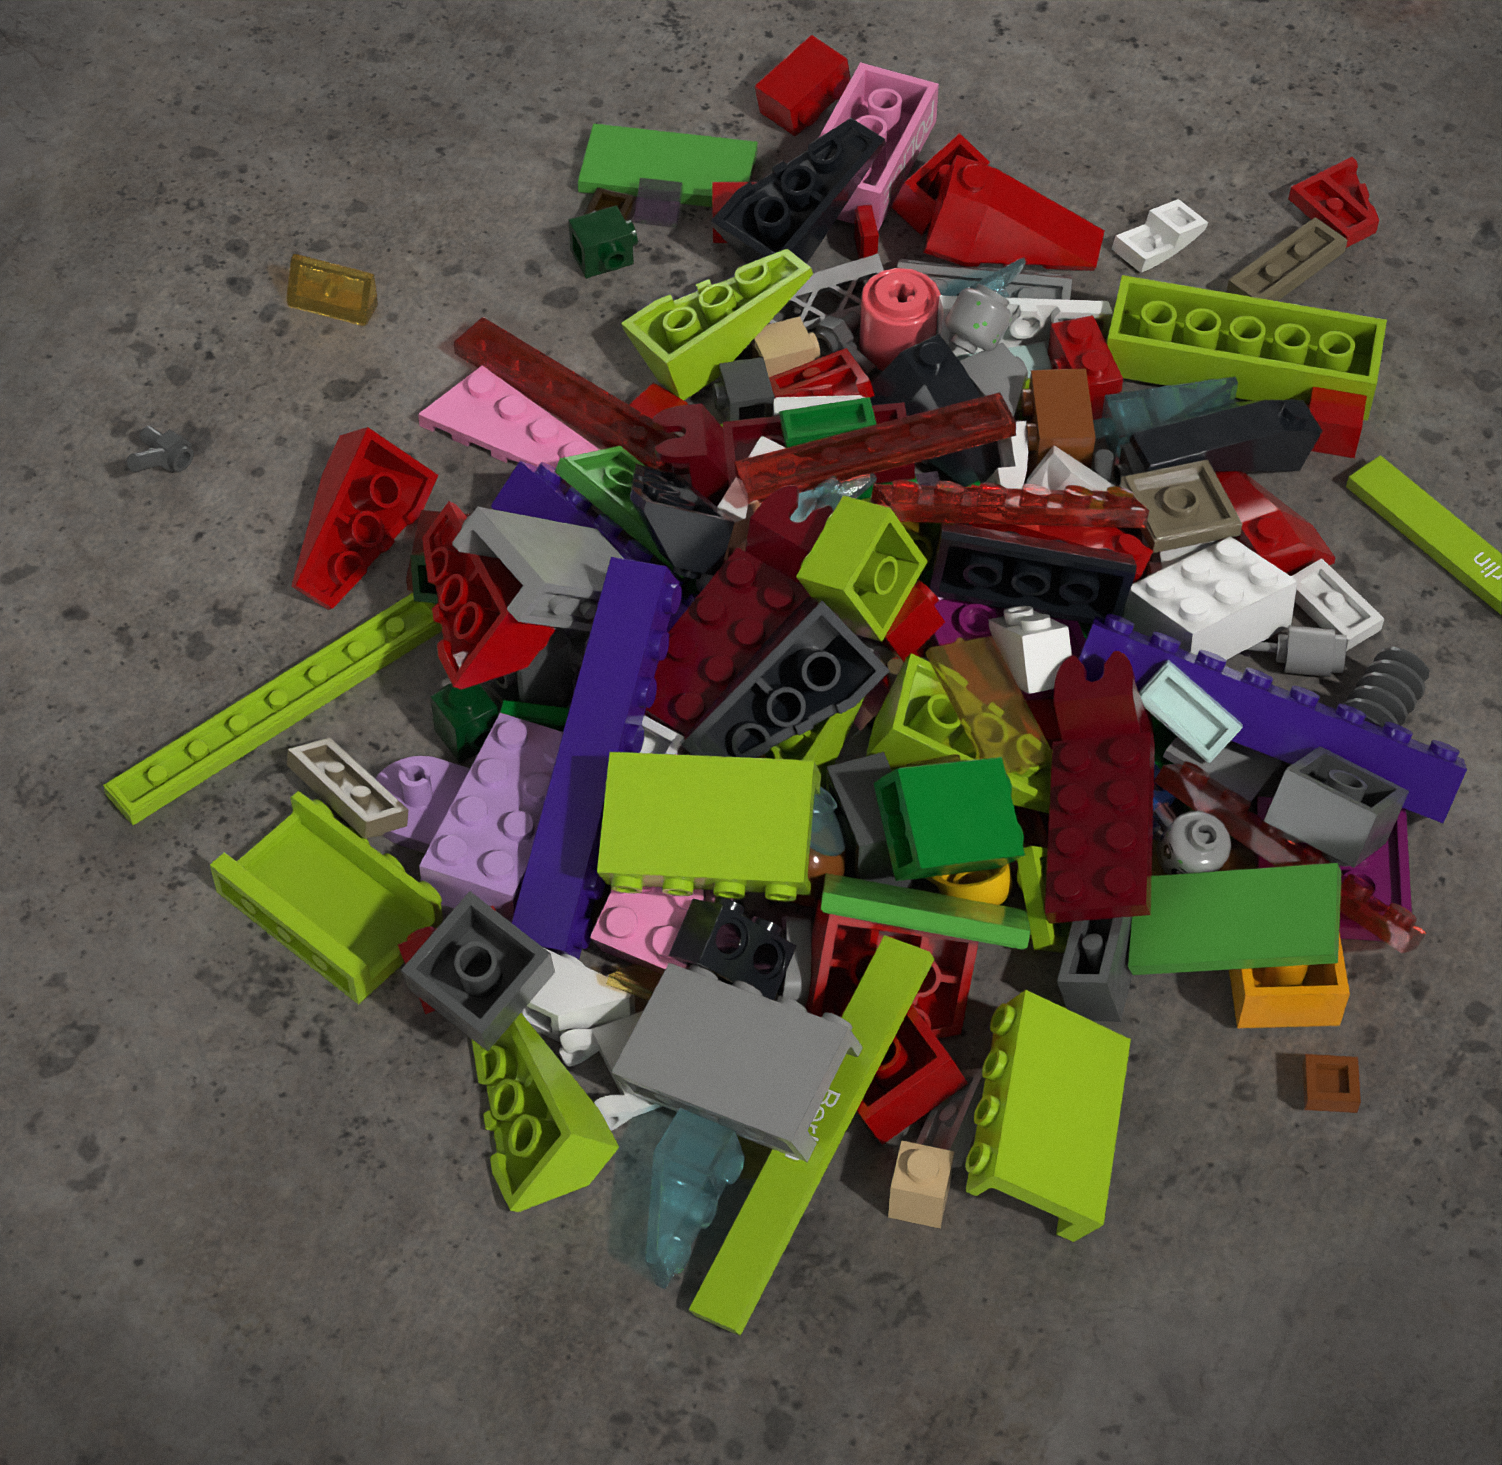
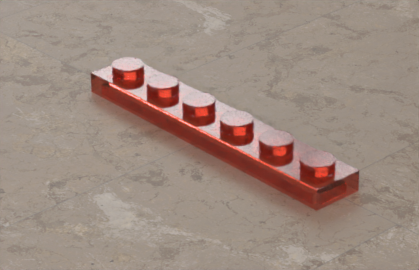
[454,317,681,471]
[734,392,1016,503]
[870,480,1149,528]
[1154,761,1427,954]

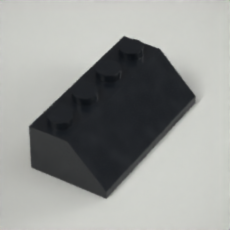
[929,521,1137,624]

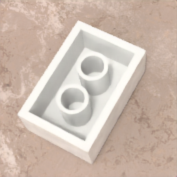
[1123,536,1297,660]

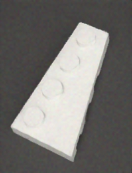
[936,295,1113,358]

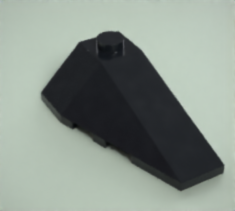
[711,118,886,264]
[870,334,1031,499]
[1129,399,1322,472]
[630,464,735,579]
[680,596,890,758]

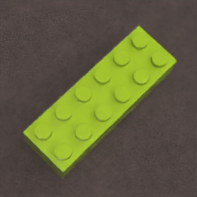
[1107,275,1387,421]

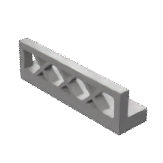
[743,254,884,351]
[897,259,1072,300]

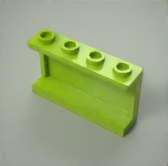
[597,752,821,902]
[210,791,443,1005]
[965,990,1131,1242]

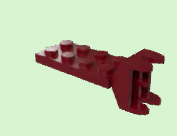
[652,402,915,507]
[644,485,834,737]
[1045,651,1155,923]

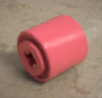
[859,268,941,371]

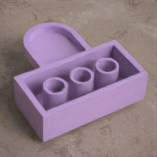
[375,713,563,923]

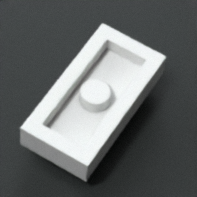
[1291,558,1384,651]

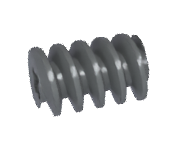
[1343,647,1430,727]

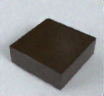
[584,187,638,221]

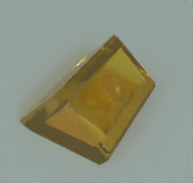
[287,254,378,326]

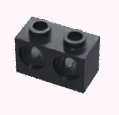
[668,896,797,1000]

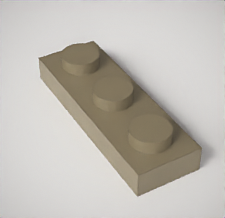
[1226,217,1347,301]
[287,738,409,839]

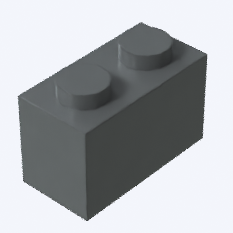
[1057,917,1132,1022]

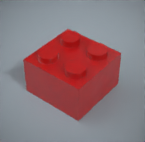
[857,1004,968,1145]

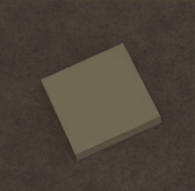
[1119,460,1243,553]

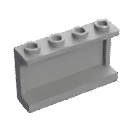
[452,506,624,632]
[611,963,863,1162]

